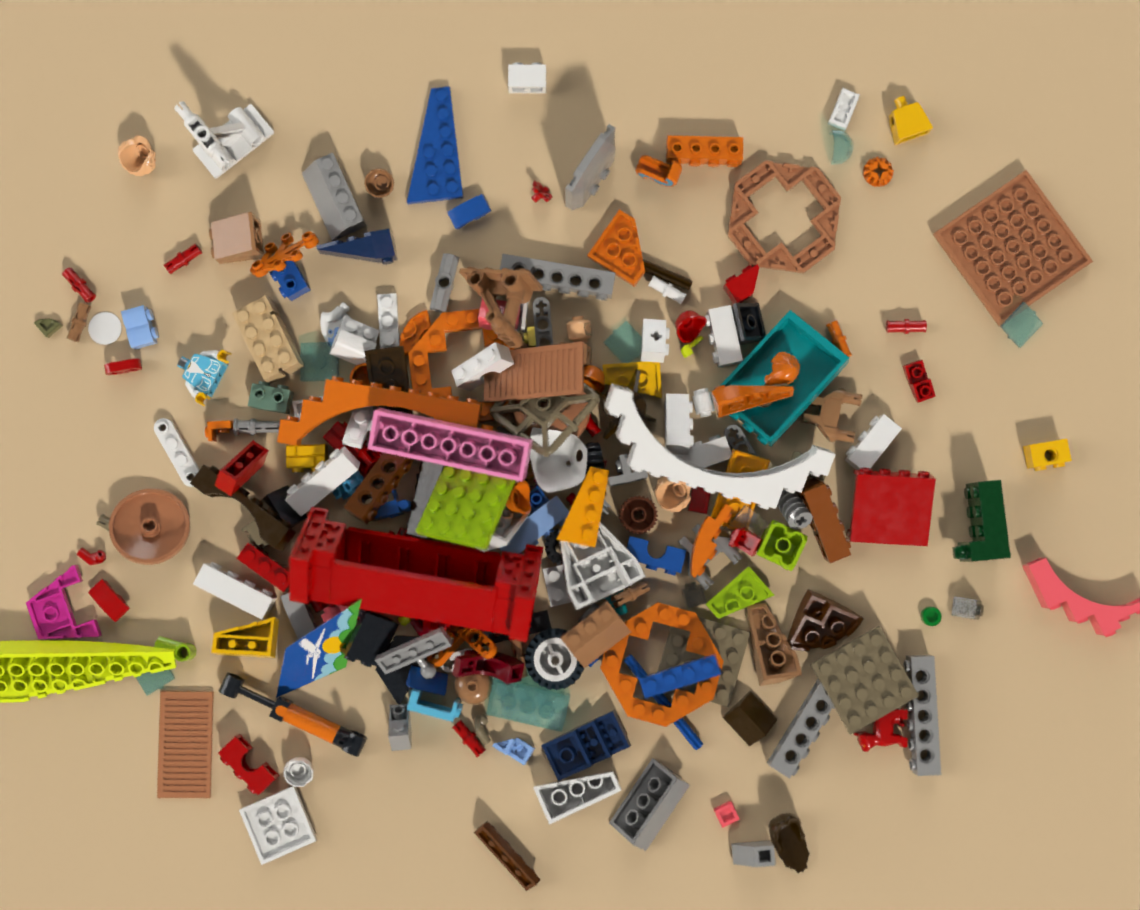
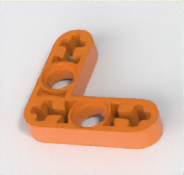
[427,625,497,667]

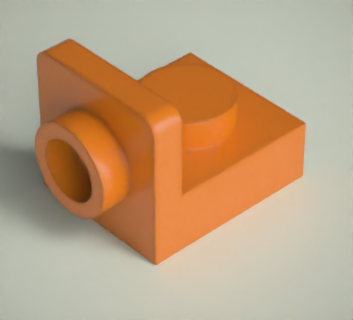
[205,420,234,442]

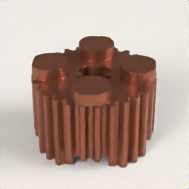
[618,495,658,534]

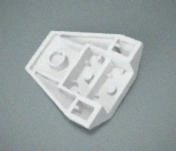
[558,522,646,610]

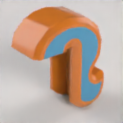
[635,155,683,187]

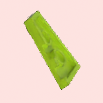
[705,566,774,619]

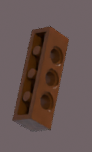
[344,452,413,525]

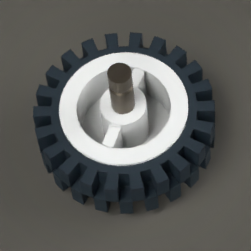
[525,628,584,690]

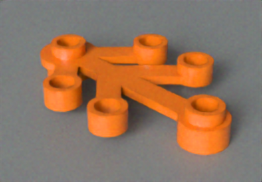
[250,231,319,277]

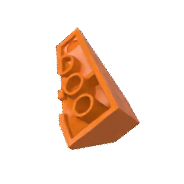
[711,385,794,418]

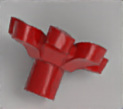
[531,181,553,203]

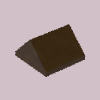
[722,691,777,746]

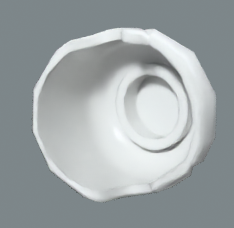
[283,757,314,787]

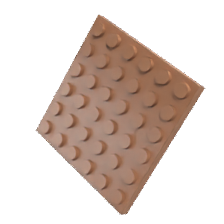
[933,170,1093,326]

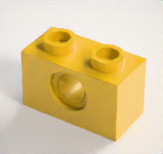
[1023,439,1072,471]

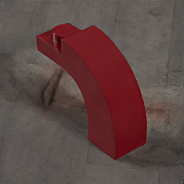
[452,650,525,684]

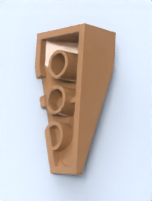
[746,603,802,686]

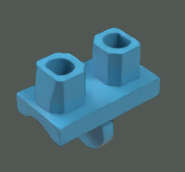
[332,470,364,500]

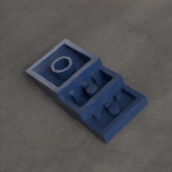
[541,710,631,781]

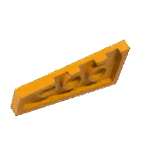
[556,466,609,548]

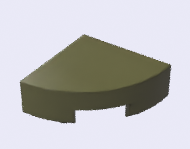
[34,319,63,338]

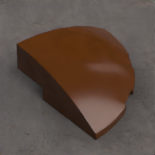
[787,589,864,651]

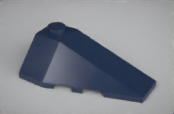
[316,229,398,264]

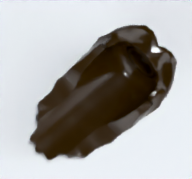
[769,813,810,873]

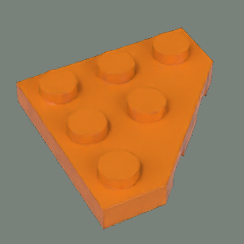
[587,209,645,287]

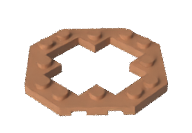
[728,160,841,273]

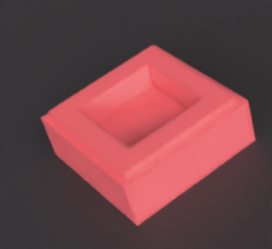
[713,800,740,828]

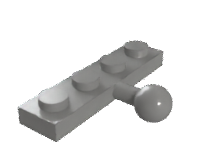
[375,627,453,679]

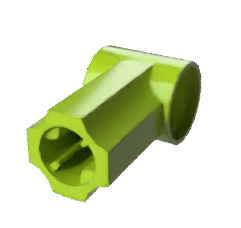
[154,636,197,662]

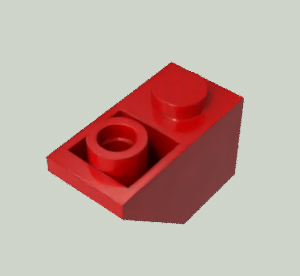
[723,264,760,304]

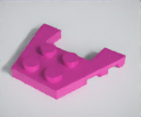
[26,565,102,639]

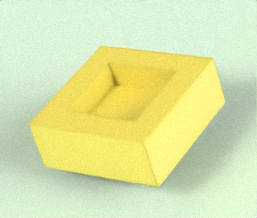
[524,326,536,348]

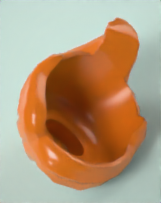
[764,352,800,385]

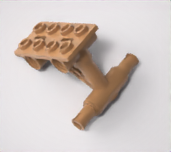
[459,267,543,349]

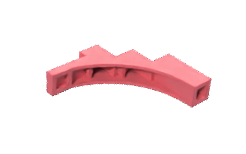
[1022,558,1140,637]

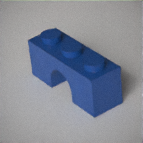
[626,536,687,575]

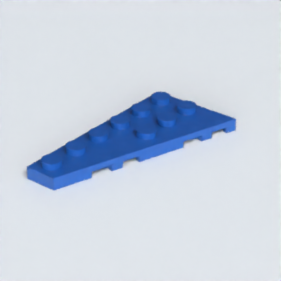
[407,86,463,205]

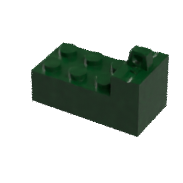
[952,480,1011,562]

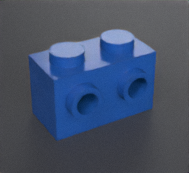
[269,261,311,301]

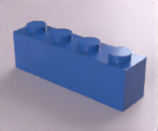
[639,654,722,698]

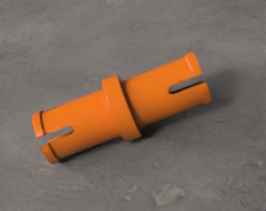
[826,320,852,357]

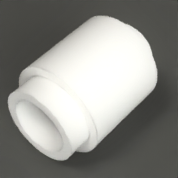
[692,388,715,417]

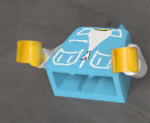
[177,350,232,406]

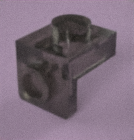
[951,596,984,620]

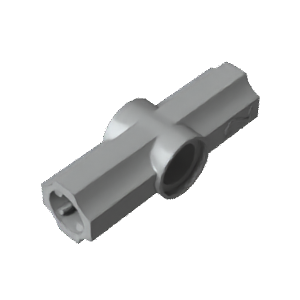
[430,253,460,313]

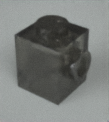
[681,581,707,609]

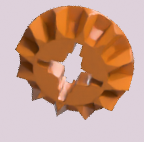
[863,156,894,187]

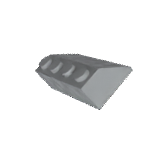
[302,152,367,241]
[609,758,690,851]

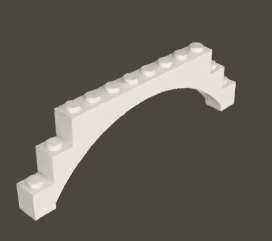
[604,384,836,510]

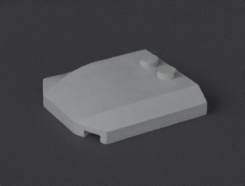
[565,124,616,210]

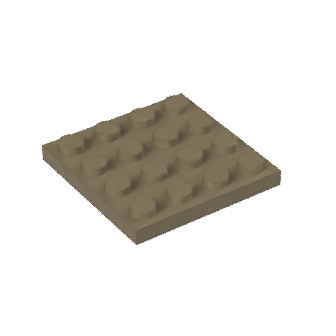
[657,616,751,707]
[810,626,919,734]

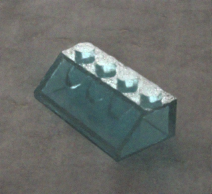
[486,677,570,732]

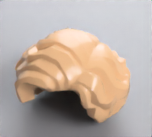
[118,135,156,176]
[654,476,691,512]

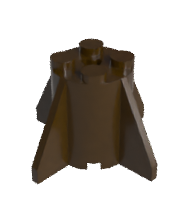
[592,369,657,440]

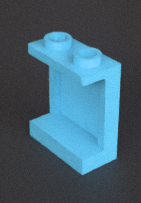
[407,689,463,722]

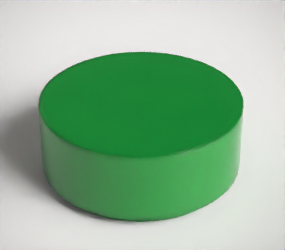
[921,607,942,626]

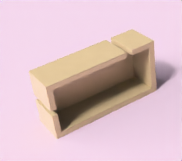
[232,295,305,384]

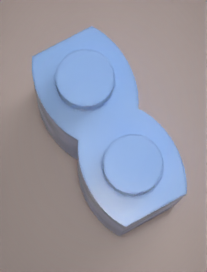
[121,305,159,350]

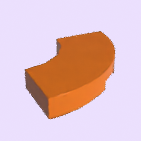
[399,310,432,356]

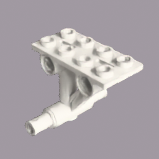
[174,101,274,179]

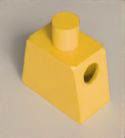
[889,96,933,145]

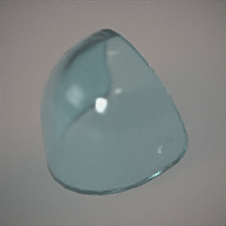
[830,130,854,165]

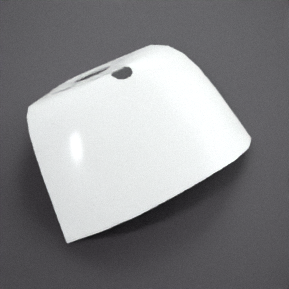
[530,427,587,493]

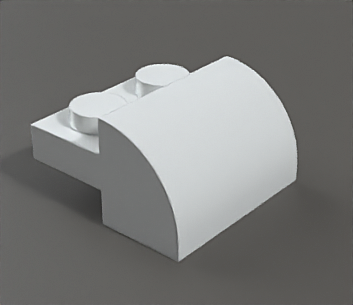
[329,316,379,365]

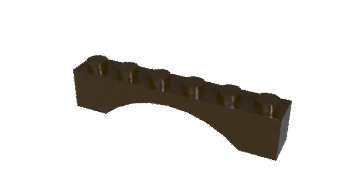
[190,465,296,551]

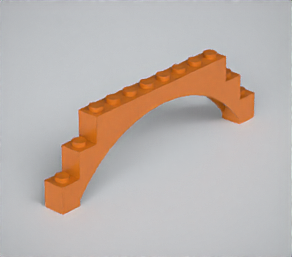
[277,376,498,445]

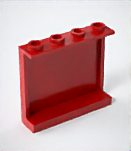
[847,467,936,546]

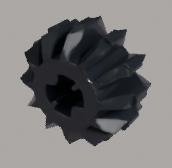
[581,442,604,474]

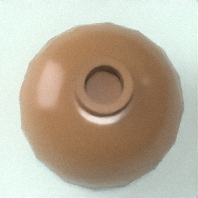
[454,674,493,704]

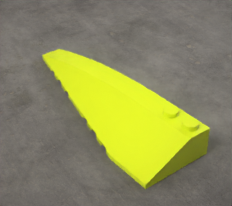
[0,640,177,703]

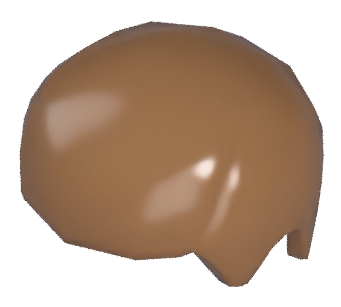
[364,169,394,198]

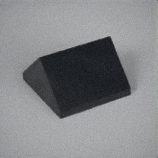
[731,303,766,345]
[260,485,307,528]

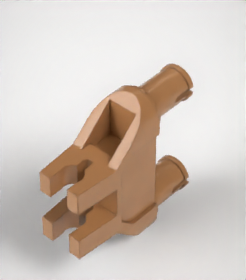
[801,388,862,444]

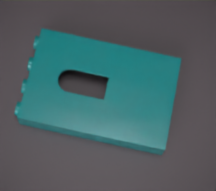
[720,310,849,447]

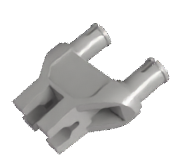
[678,524,743,590]

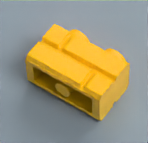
[286,444,328,473]

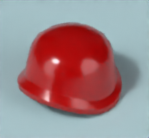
[675,310,707,343]

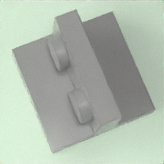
[607,454,648,487]

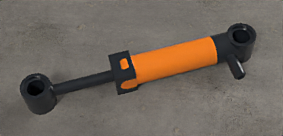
[218,672,367,757]

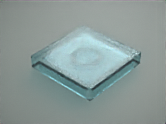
[300,342,339,382]

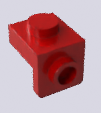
[728,528,763,556]

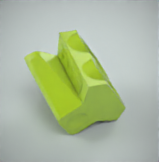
[756,519,808,571]

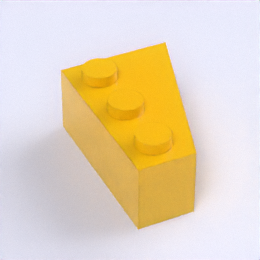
[211,617,279,658]

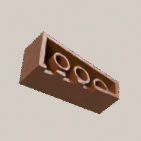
[796,478,851,563]

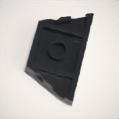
[375,635,427,705]

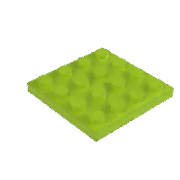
[415,465,516,550]

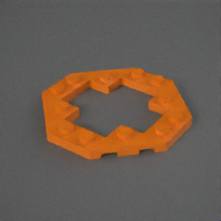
[408,309,514,423]
[600,602,724,727]

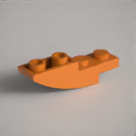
[690,504,733,577]

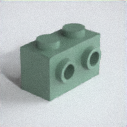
[248,381,294,415]

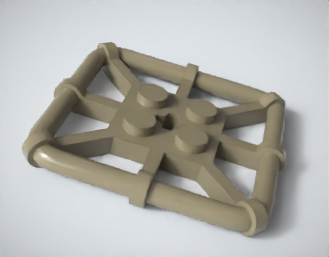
[490,383,600,457]

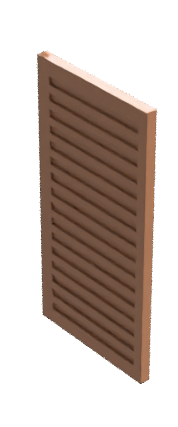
[484,342,584,403]
[157,690,214,798]

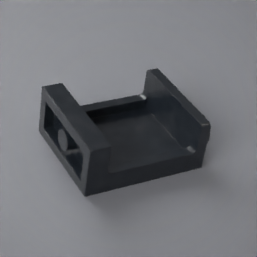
[340,609,399,668]

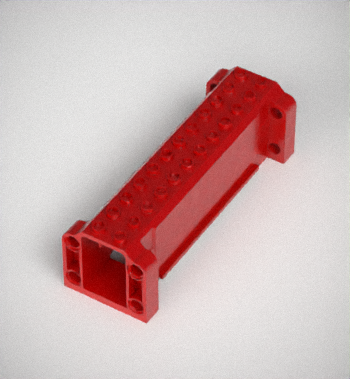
[289,507,544,642]

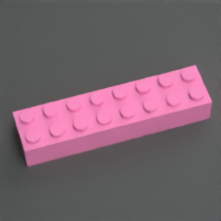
[368,408,533,481]

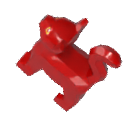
[853,708,908,752]

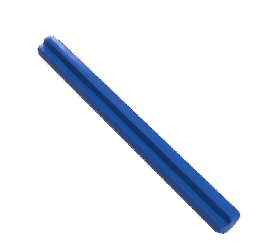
[624,654,703,750]

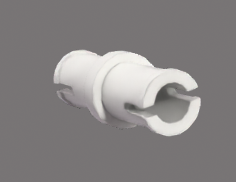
[648,276,687,305]

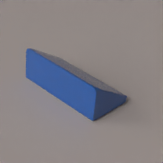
[406,665,448,696]

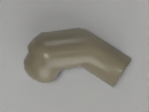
[474,714,491,745]

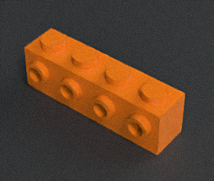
[666,135,743,167]

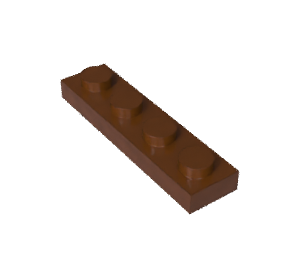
[474,821,541,891]

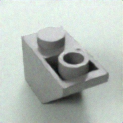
[388,704,412,751]
[731,840,776,867]

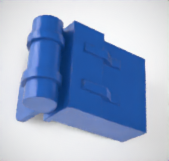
[372,489,412,522]

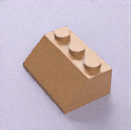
[560,601,631,668]

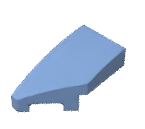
[492,738,535,765]

